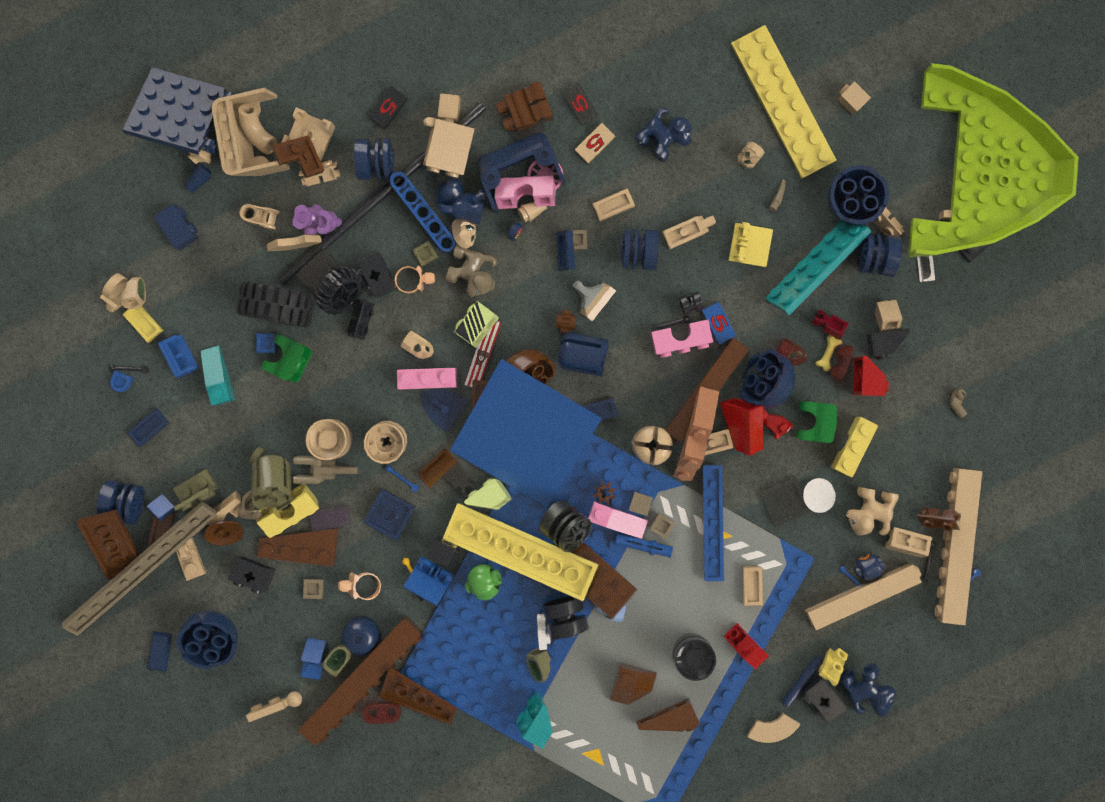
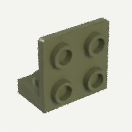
[173,469,219,511]

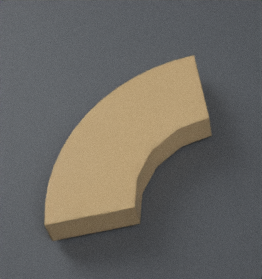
[267,234,321,251]
[747,713,800,743]

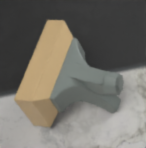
[572,280,616,321]

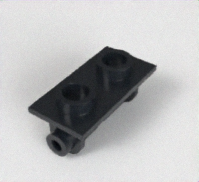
[347,299,374,340]

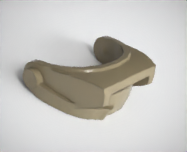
[237,491,261,520]

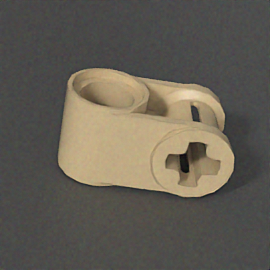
[240,204,280,230]

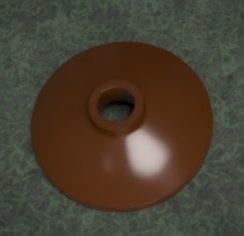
[204,521,244,546]

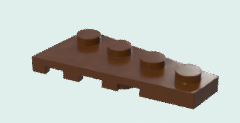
[257,528,339,567]
[379,667,457,725]

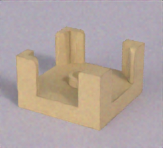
[281,108,335,161]

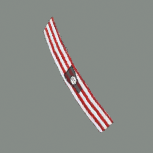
[464,321,501,387]

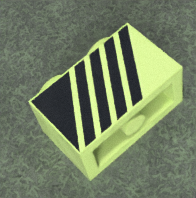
[454,301,499,348]

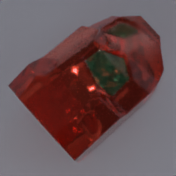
[776,338,808,365]

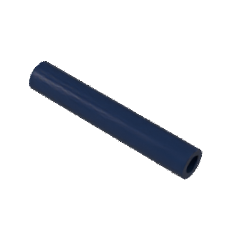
[782,656,823,707]

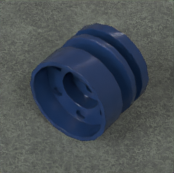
[354,138,394,180]
[620,228,659,271]
[858,233,902,277]
[97,479,145,525]

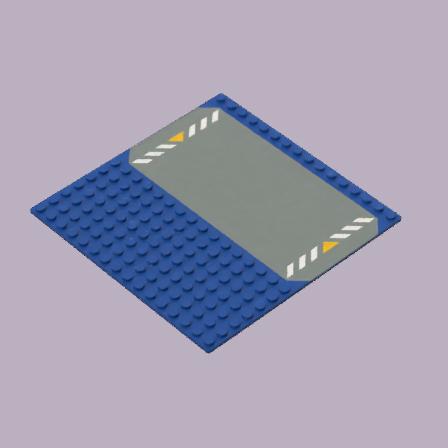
[401,434,814,802]

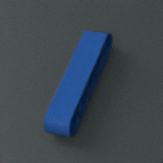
[390,172,455,252]

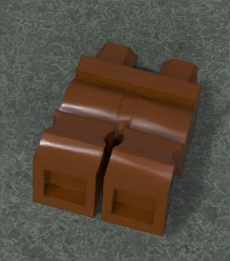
[496,81,553,132]

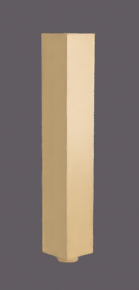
[805,563,922,630]

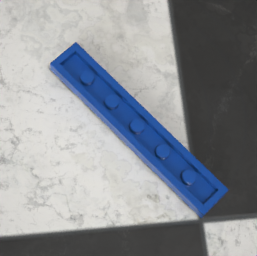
[702,465,724,581]

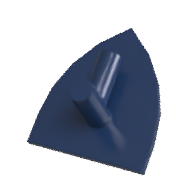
[421,389,468,432]

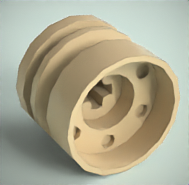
[364,420,407,464]

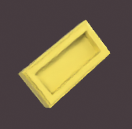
[122,307,164,343]

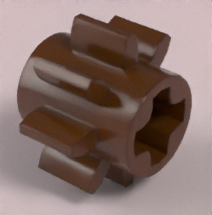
[556,310,576,333]
[593,480,616,504]

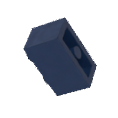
[153,204,199,251]

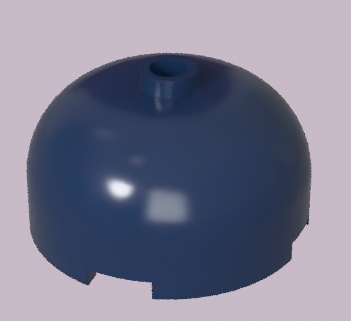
[827,165,889,225]
[740,349,796,409]
[176,611,238,669]

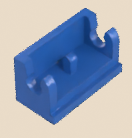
[158,334,199,378]

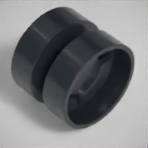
[542,596,589,639]
[672,634,716,681]

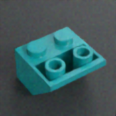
[517,691,553,749]

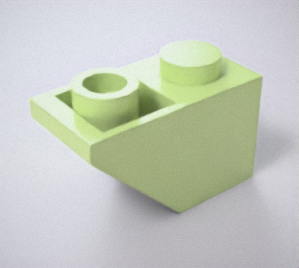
[464,478,512,510]

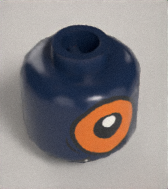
[854,553,885,582]

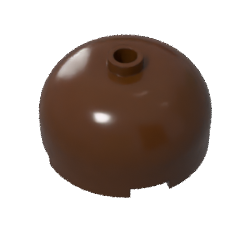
[506,349,556,385]

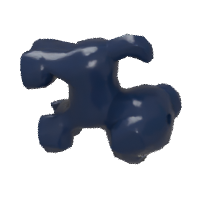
[635,107,692,163]
[437,178,486,225]
[839,664,896,716]

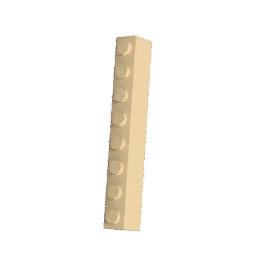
[935,468,982,625]

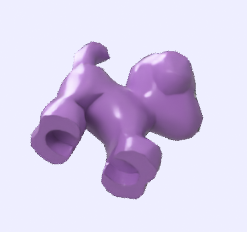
[293,204,342,235]

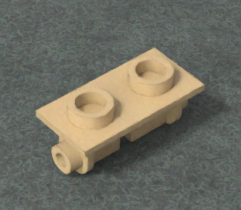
[299,160,340,187]
[872,207,904,237]

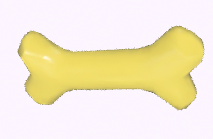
[815,335,842,371]

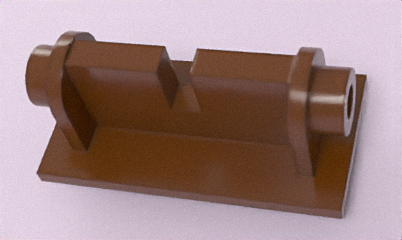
[917,507,961,531]

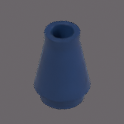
[184,164,212,193]

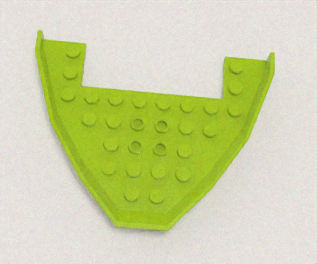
[908,63,1079,258]

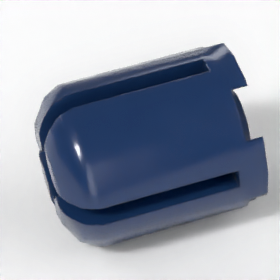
[558,332,608,377]

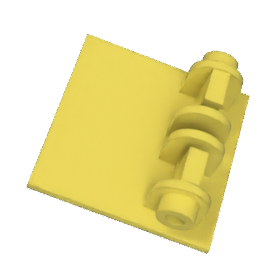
[728,222,773,267]

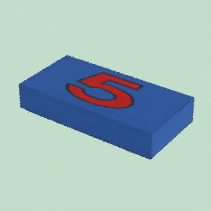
[701,302,736,345]

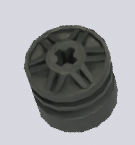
[539,500,592,553]

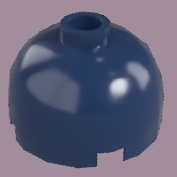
[342,616,381,655]

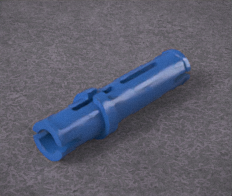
[614,533,673,558]

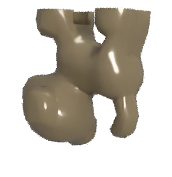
[446,244,497,298]

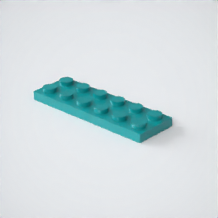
[765,221,871,315]

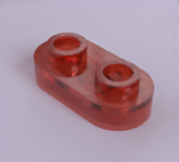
[830,344,854,383]
[362,702,401,724]

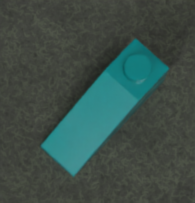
[201,345,236,406]

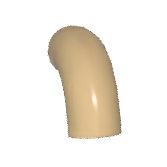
[238,104,277,155]

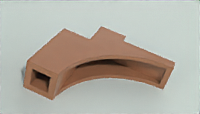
[673,386,719,481]

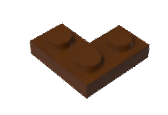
[272,135,324,178]

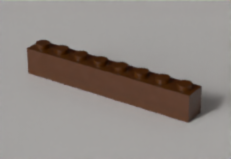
[298,615,423,746]

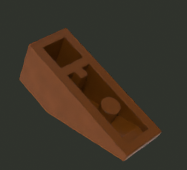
[636,698,700,732]

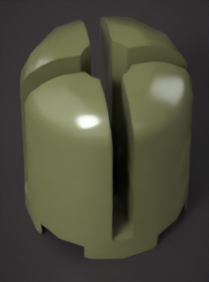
[251,455,291,510]

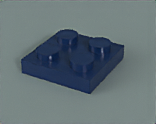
[363,488,416,541]

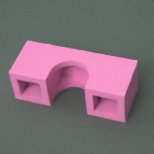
[495,175,556,209]
[650,320,713,358]
[397,368,458,390]

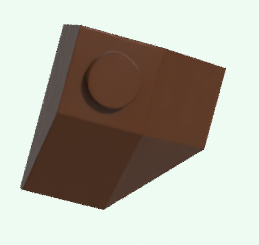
[610,662,657,705]

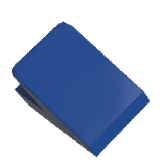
[301,638,327,680]

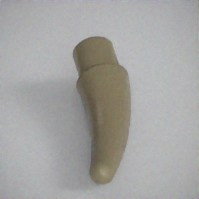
[769,180,786,212]

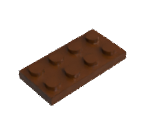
[77,510,140,580]
[572,542,638,619]

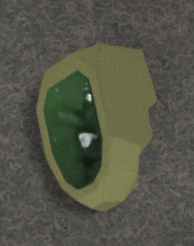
[321,645,351,677]
[526,648,551,683]

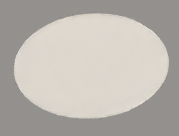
[803,478,836,513]

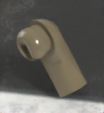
[950,389,967,419]

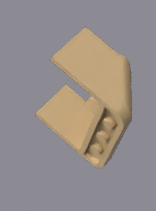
[212,88,290,176]

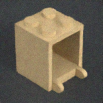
[423,117,474,178]

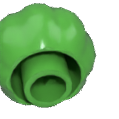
[465,564,502,600]

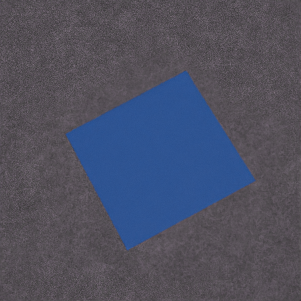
[450,359,602,508]

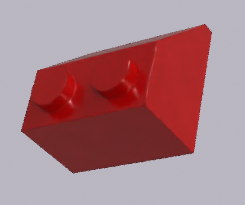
[853,356,889,396]

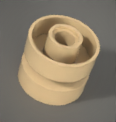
[306,419,352,460]

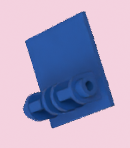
[403,557,455,606]

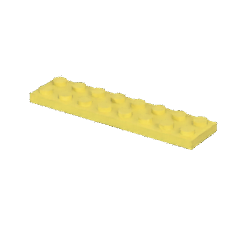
[731,25,836,179]
[443,503,599,601]

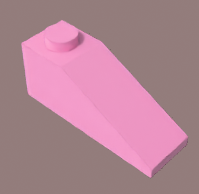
[588,501,648,539]

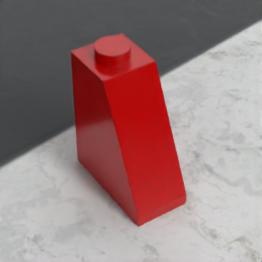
[721,398,763,456]

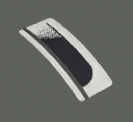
[917,256,935,282]

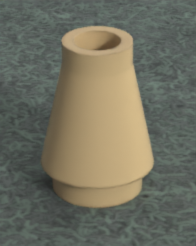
[517,202,547,223]

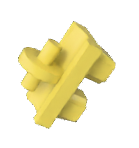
[819,648,848,686]

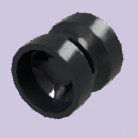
[679,292,703,315]

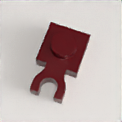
[812,309,849,340]

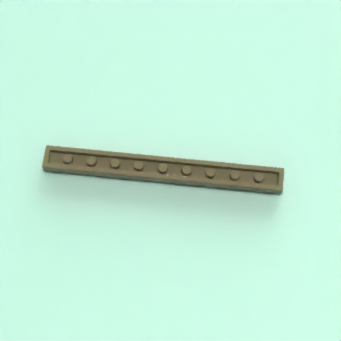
[62,501,217,636]

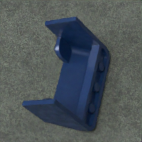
[477,133,566,214]

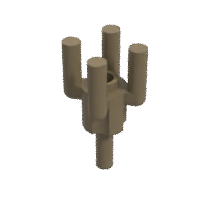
[293,456,358,484]

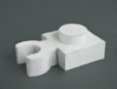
[537,614,551,650]

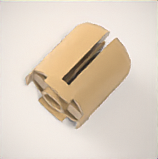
[632,426,673,465]

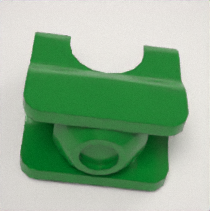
[261,334,312,383]
[796,401,837,443]

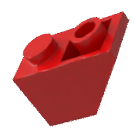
[724,623,769,669]

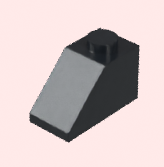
[867,328,910,360]

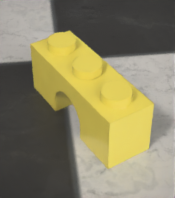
[830,417,878,477]
[256,484,319,538]

